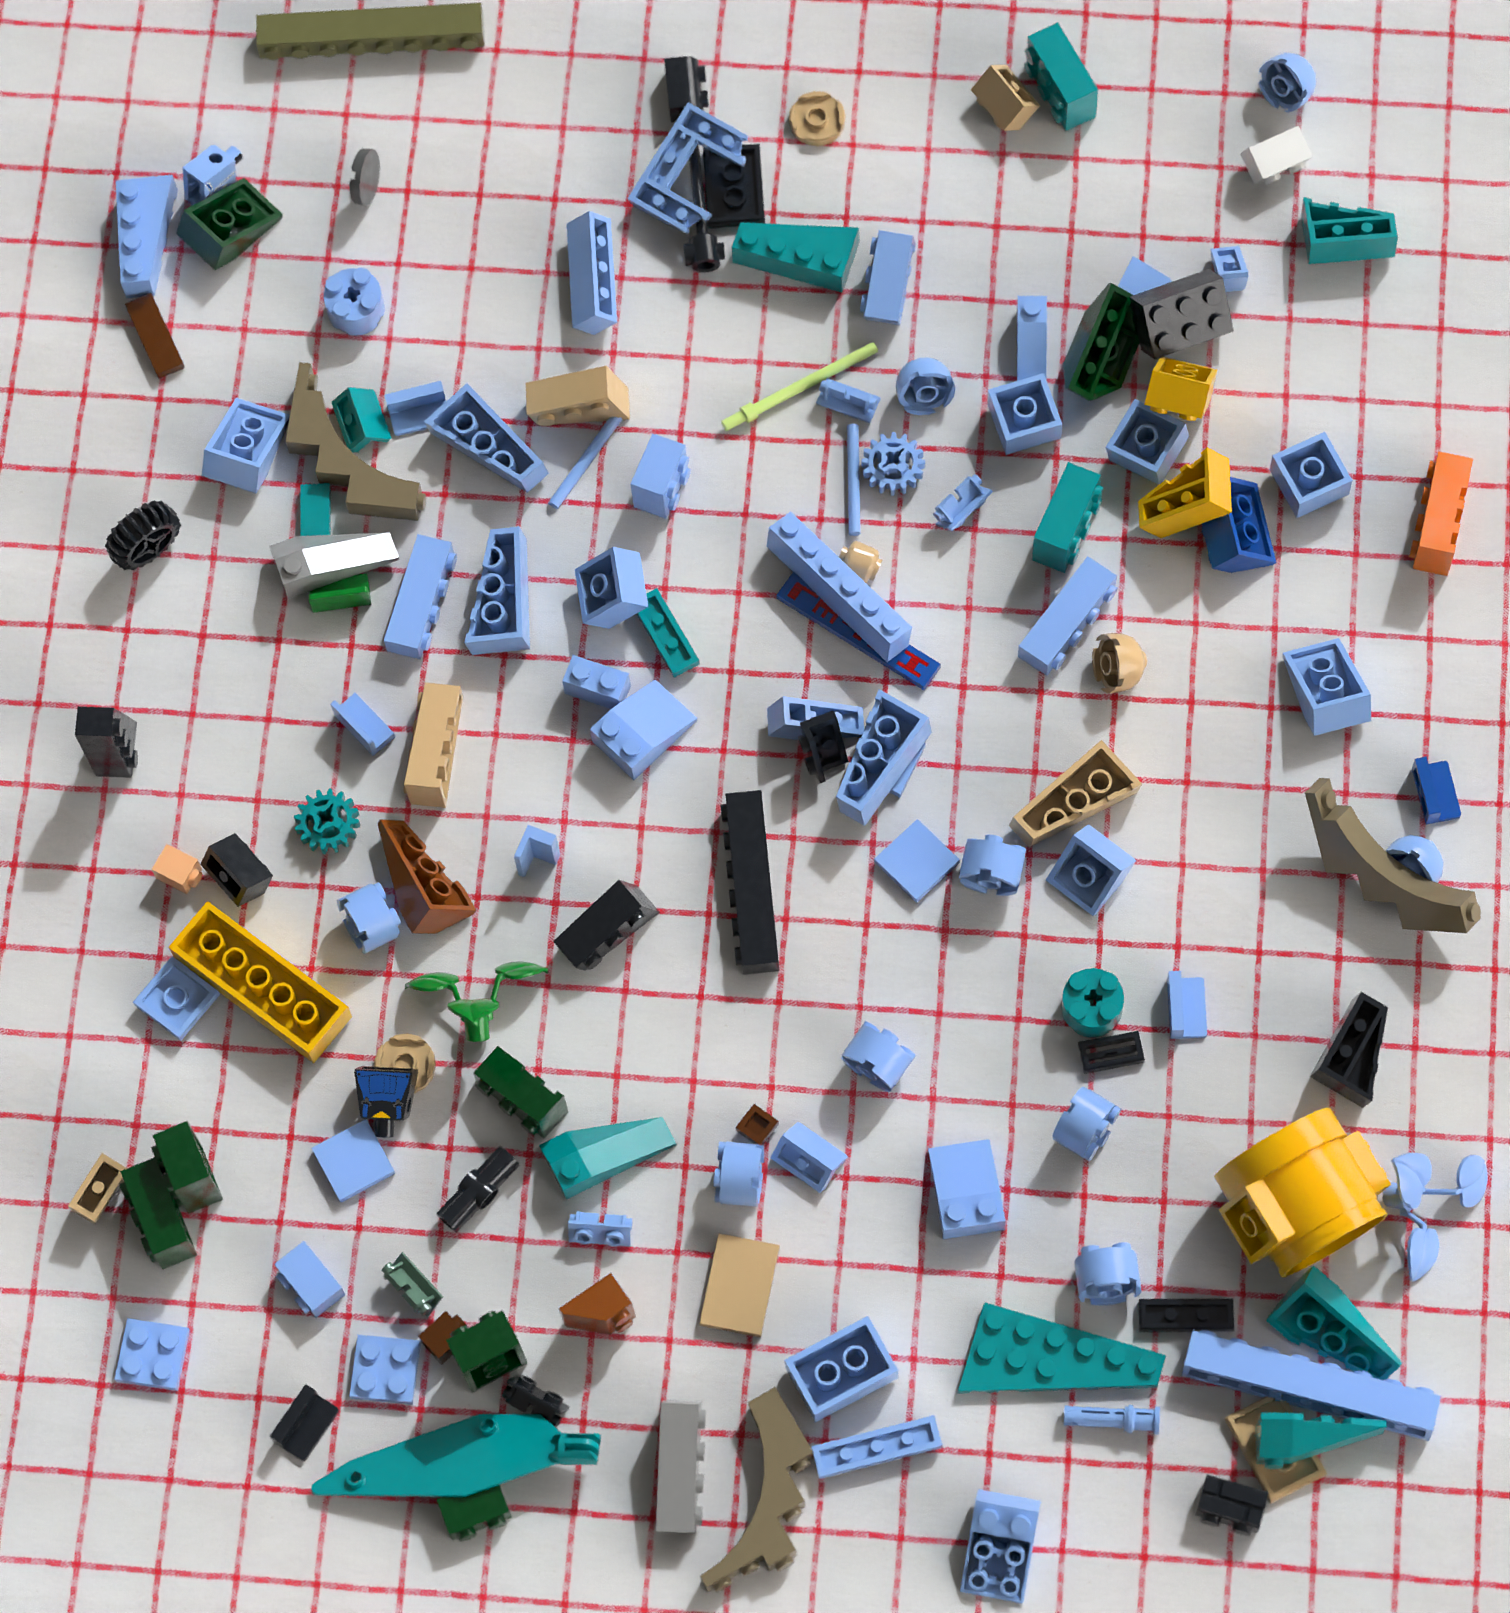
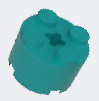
[1061,968,1124,1038]

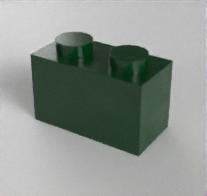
[436,1485,512,1542]

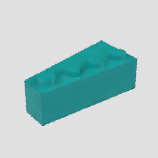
[732,222,859,293]

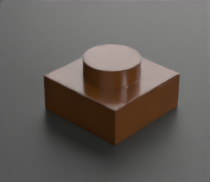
[735,1104,779,1145]

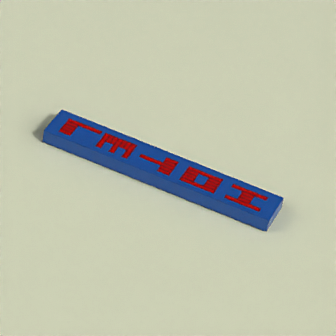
[776,572,941,690]

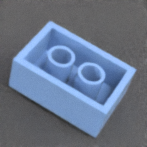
[785,1316,898,1423]

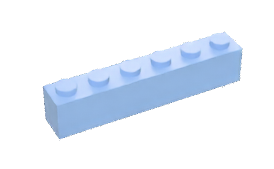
[766,511,912,662]

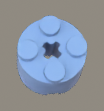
[323,268,385,336]
[959,834,1026,896]
[337,882,401,954]
[841,1021,916,1092]
[1052,1086,1122,1161]
[714,1141,764,1207]
[1074,1242,1142,1305]

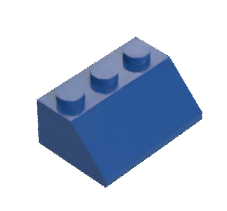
[1202,477,1276,573]

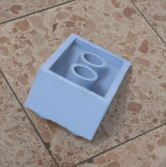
[202,398,290,493]
[1283,638,1371,736]
[590,680,697,780]
[928,1139,1005,1239]

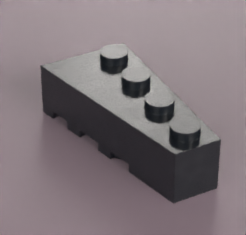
[75,707,138,778]

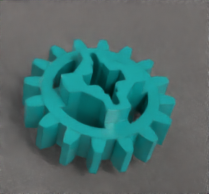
[294,788,361,854]

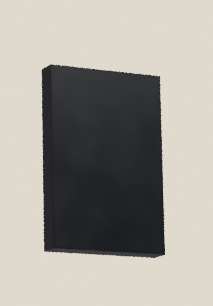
[703,144,765,229]

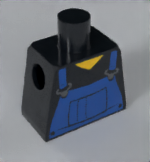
[354,1066,418,1138]

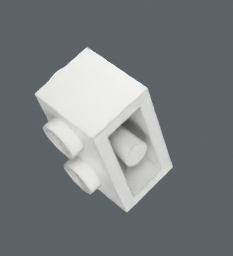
[1240,125,1313,185]

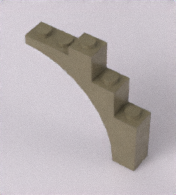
[700,1387,814,1592]

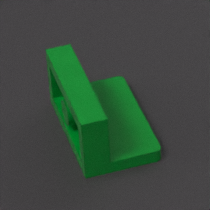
[308,573,372,613]

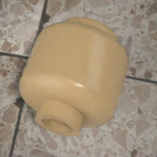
[839,541,882,583]

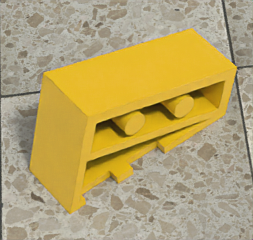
[1138,447,1232,539]

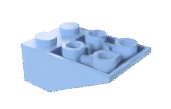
[960,1489,1041,1603]

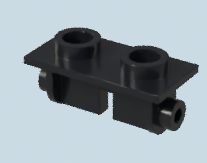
[502,1375,570,1428]

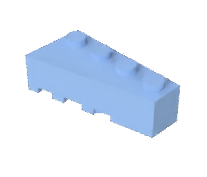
[464,527,530,655]

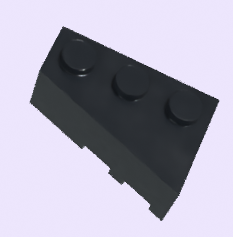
[553,880,660,971]
[1310,992,1388,1108]

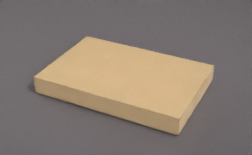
[699,1233,780,1338]
[1224,1395,1327,1504]

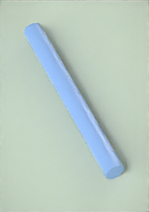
[548,417,622,509]
[847,424,861,536]

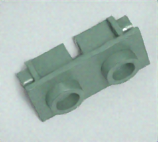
[381,1252,443,1317]

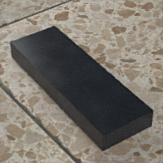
[1138,1299,1234,1332]

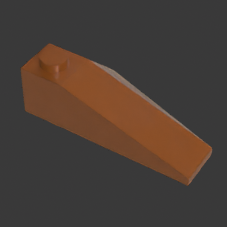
[377,819,477,934]

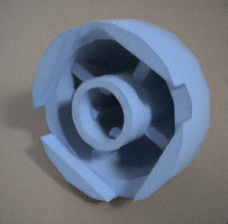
[1259,53,1316,112]
[896,357,956,415]
[1386,835,1444,883]

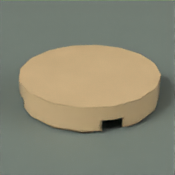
[789,91,845,146]
[374,1033,436,1094]

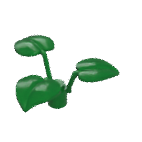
[405,961,549,1042]

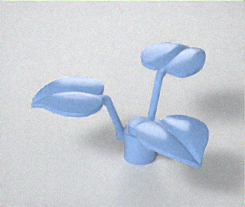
[1383,1153,1488,1282]

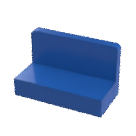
[1412,756,1461,825]

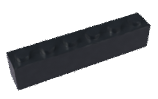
[720,790,780,975]

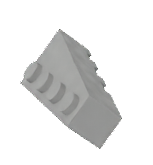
[656,1400,706,1533]

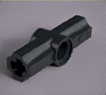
[436,1146,520,1233]

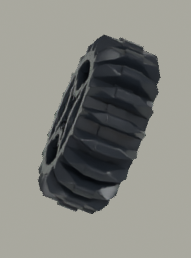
[105,500,181,571]

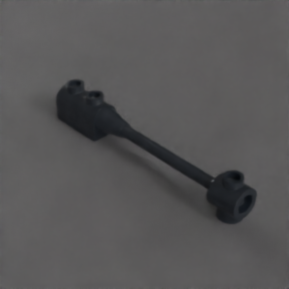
[664,56,725,273]

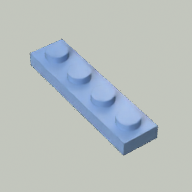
[811,1415,942,1479]

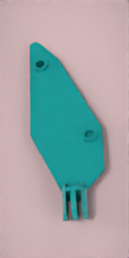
[311,1414,601,1497]

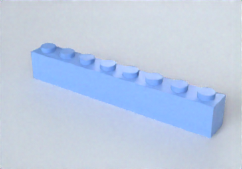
[1181,1330,1441,1441]

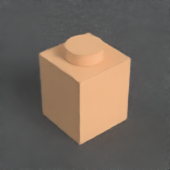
[151,844,202,894]

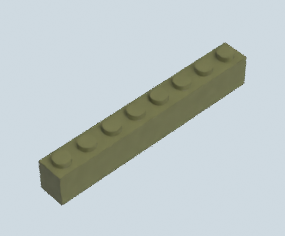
[256,3,485,60]

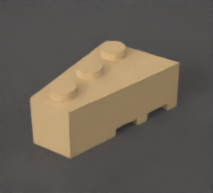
[526,366,630,426]

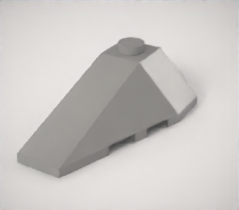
[269,532,400,599]

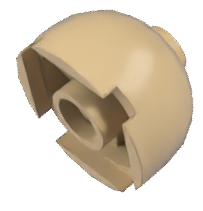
[1092,633,1147,694]

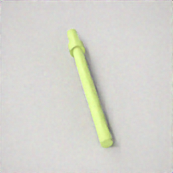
[721,342,878,431]

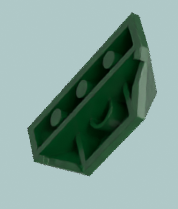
[1063,283,1140,401]

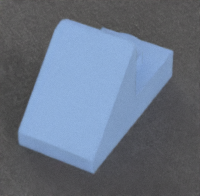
[1211,246,1248,292]

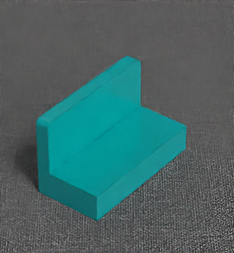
[331,387,391,453]

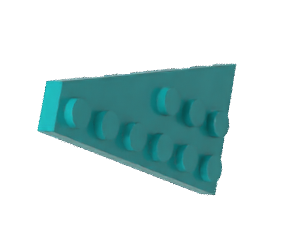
[958,1302,1166,1394]

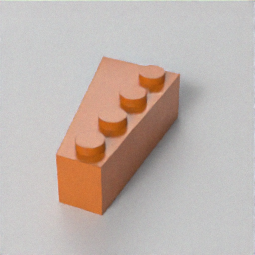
[1409,451,1473,576]

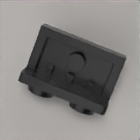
[798,711,849,783]

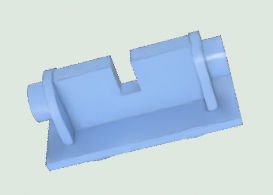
[816,378,881,423]
[933,474,993,531]
[568,1211,633,1247]

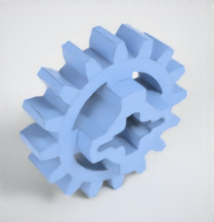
[861,432,925,496]

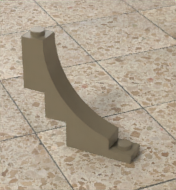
[285,362,426,521]
[1305,778,1481,933]

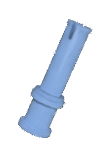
[1064,1405,1160,1435]

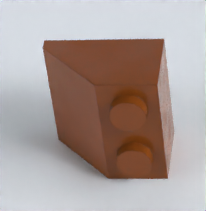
[559,1273,636,1335]

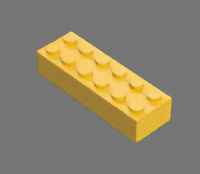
[168,901,352,1063]

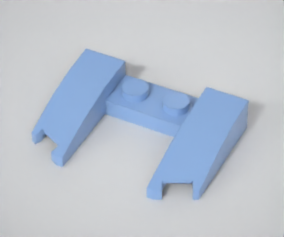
[627,102,748,234]

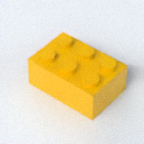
[1144,356,1218,421]

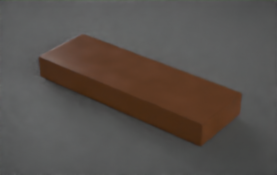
[125,293,185,379]

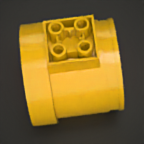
[1214,1108,1391,1278]

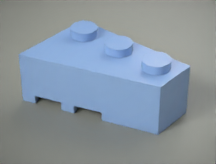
[860,230,916,325]

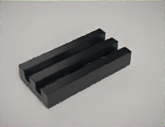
[1078,1031,1145,1074]

